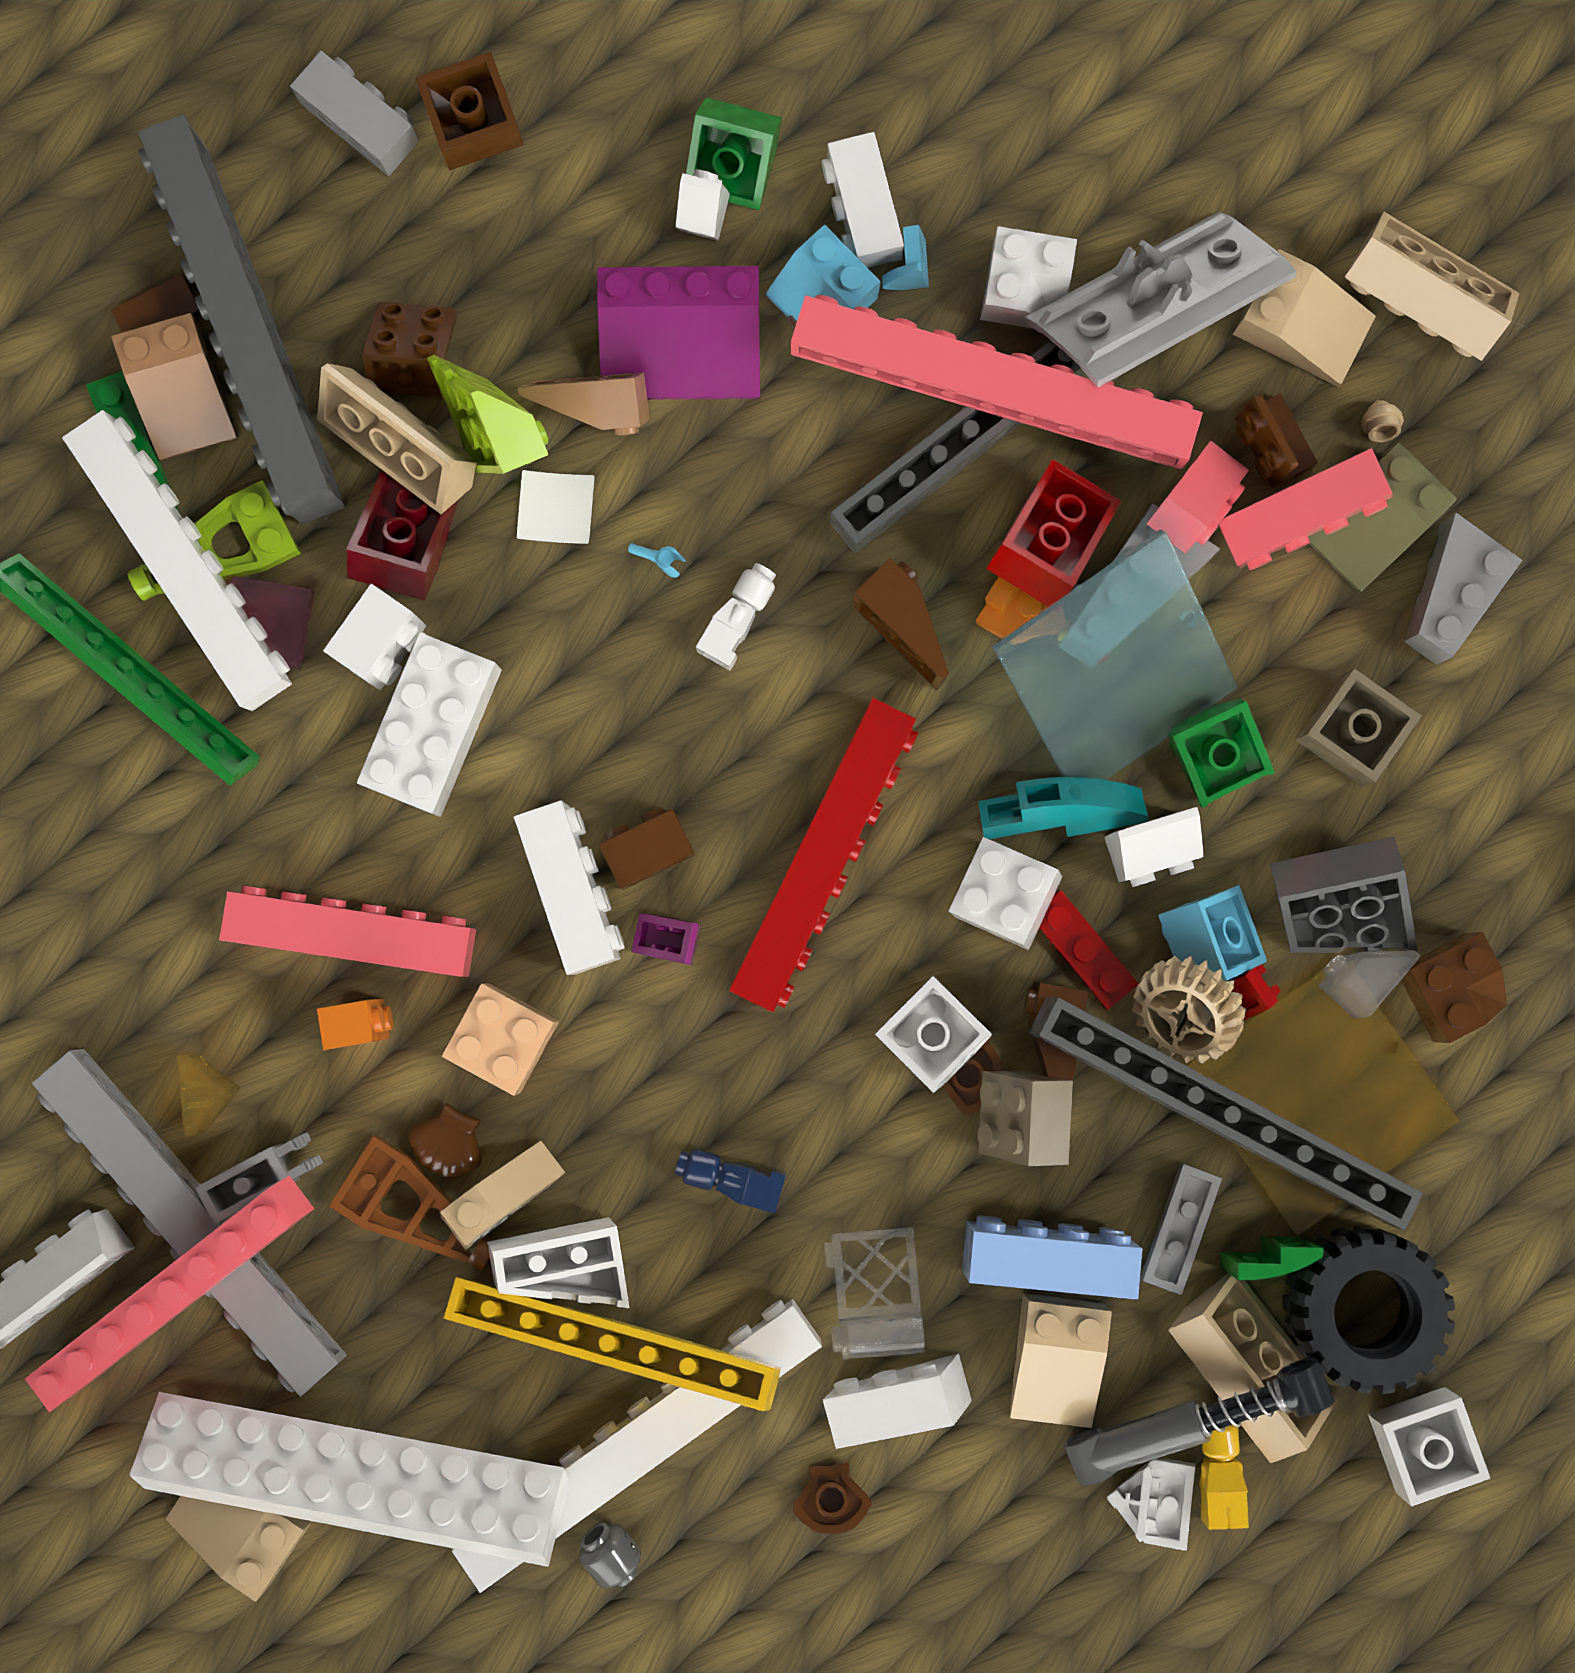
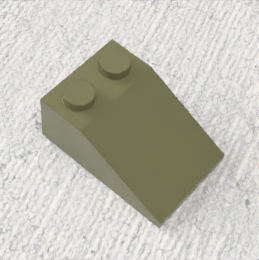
[1308,443,1457,593]

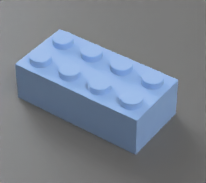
[962,1215,1142,1299]

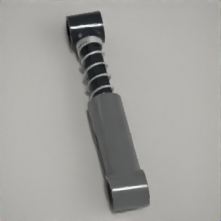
[1063,1358,1335,1486]

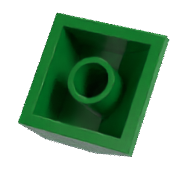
[686,97,782,210]

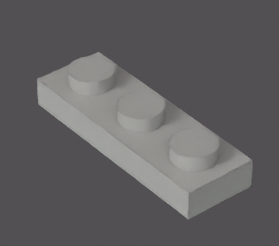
[1140,1162,1222,1295]

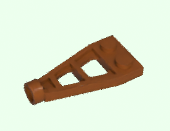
[329,1135,494,1272]

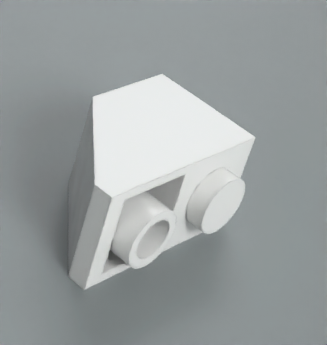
[676,169,730,241]

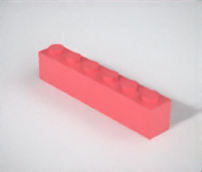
[219,885,476,977]

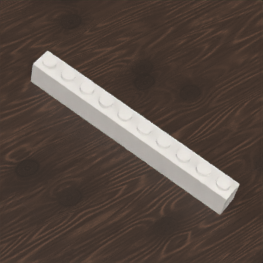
[452,1299,822,1593]

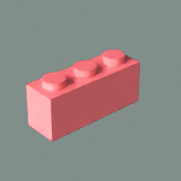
[1147,441,1249,554]

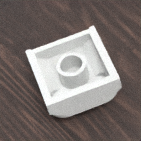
[875,976,992,1093]

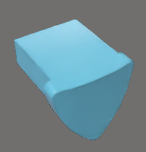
[882,225,929,290]

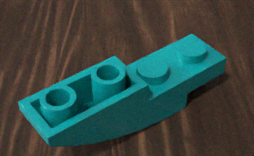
[978,777,1149,839]

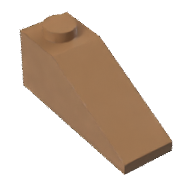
[518,372,650,435]

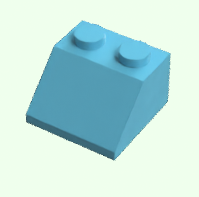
[766,225,880,326]
[1158,885,1267,981]

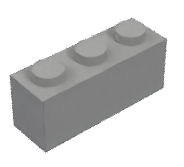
[290,51,419,177]

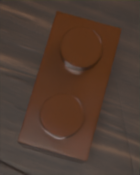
[599,807,695,890]

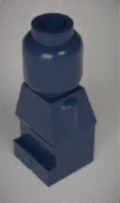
[674,1149,786,1214]

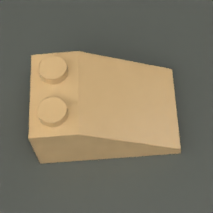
[1233,249,1376,387]
[1009,1293,1112,1428]
[166,1496,312,1602]

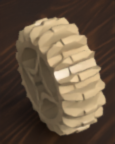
[1132,956,1246,1064]

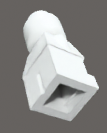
[696,563,776,671]

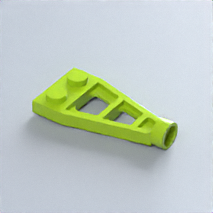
[127,480,301,601]

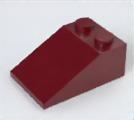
[346,470,459,601]

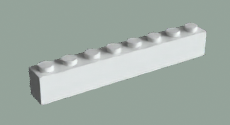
[62,410,292,711]

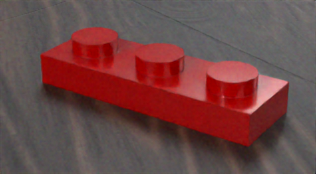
[1039,890,1139,1010]

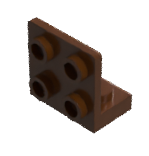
[362,302,457,398]
[1235,393,1318,488]

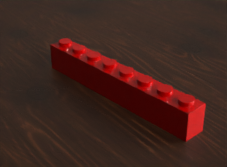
[729,698,919,1012]

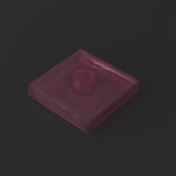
[232,576,315,670]

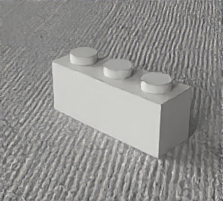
[822,132,904,268]

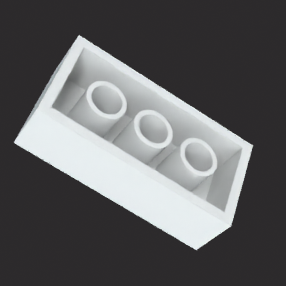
[357,632,502,817]
[514,801,625,975]

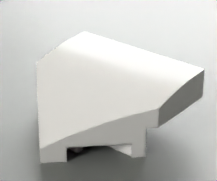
[1106,1458,1196,1551]

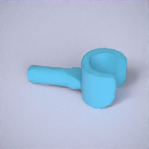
[628,543,686,577]

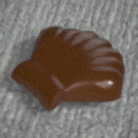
[940,1040,1002,1115]
[409,1103,481,1177]
[793,1463,872,1535]

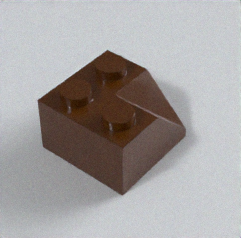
[415,52,524,171]
[1396,932,1507,1043]

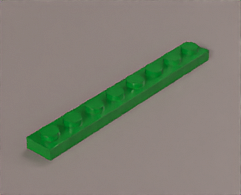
[0,553,261,785]

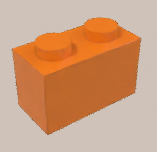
[317,999,394,1050]

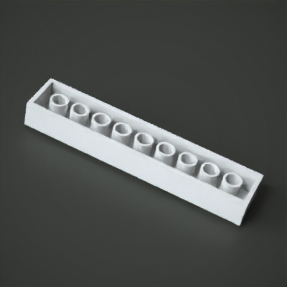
[130,1392,569,1567]

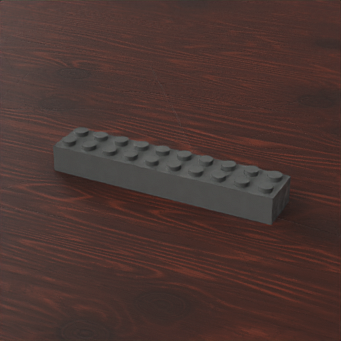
[138,114,346,524]

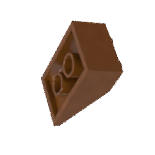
[852,558,949,690]

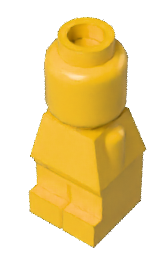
[1199,1425,1249,1530]

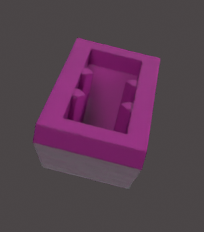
[631,913,701,965]

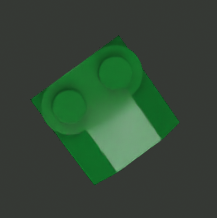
[1168,698,1275,808]

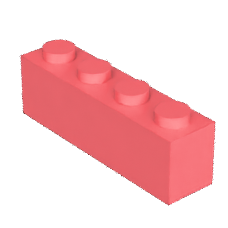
[1219,448,1393,570]

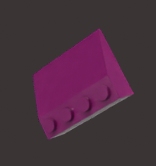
[597,266,760,400]

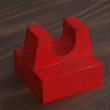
[1228,964,1281,1020]

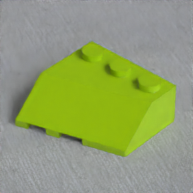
[427,355,548,474]

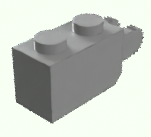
[195,1132,323,1225]

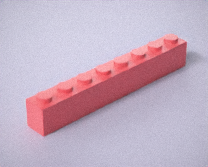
[25,1175,314,1412]

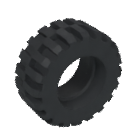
[1283,1226,1455,1394]

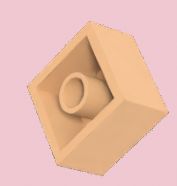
[442,983,559,1096]

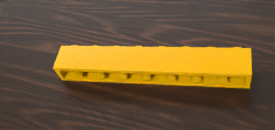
[443,1277,782,1411]

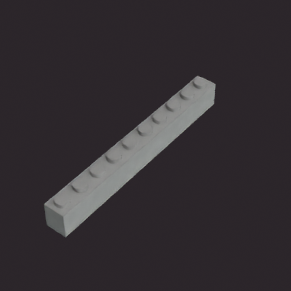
[32,1049,347,1397]

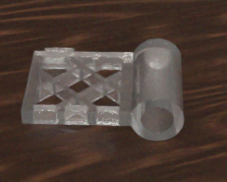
[824,1227,925,1360]

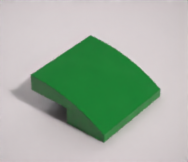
[1220,1236,1323,1280]

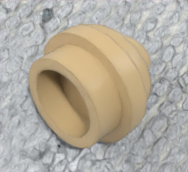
[1361,399,1404,442]

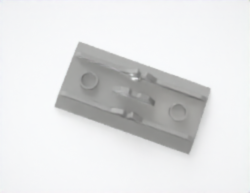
[1025,212,1296,387]

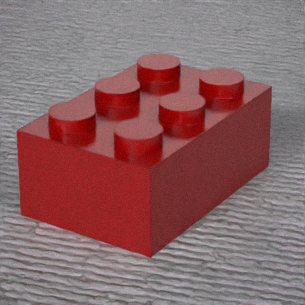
[986,459,1121,611]

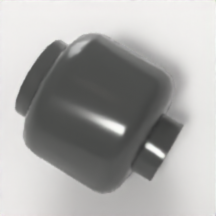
[579,1522,641,1588]

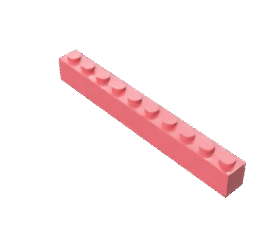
[791,295,1203,470]

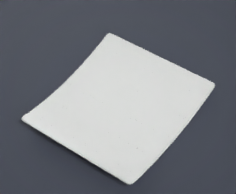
[517,470,594,544]

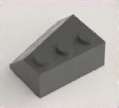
[1270,837,1418,954]

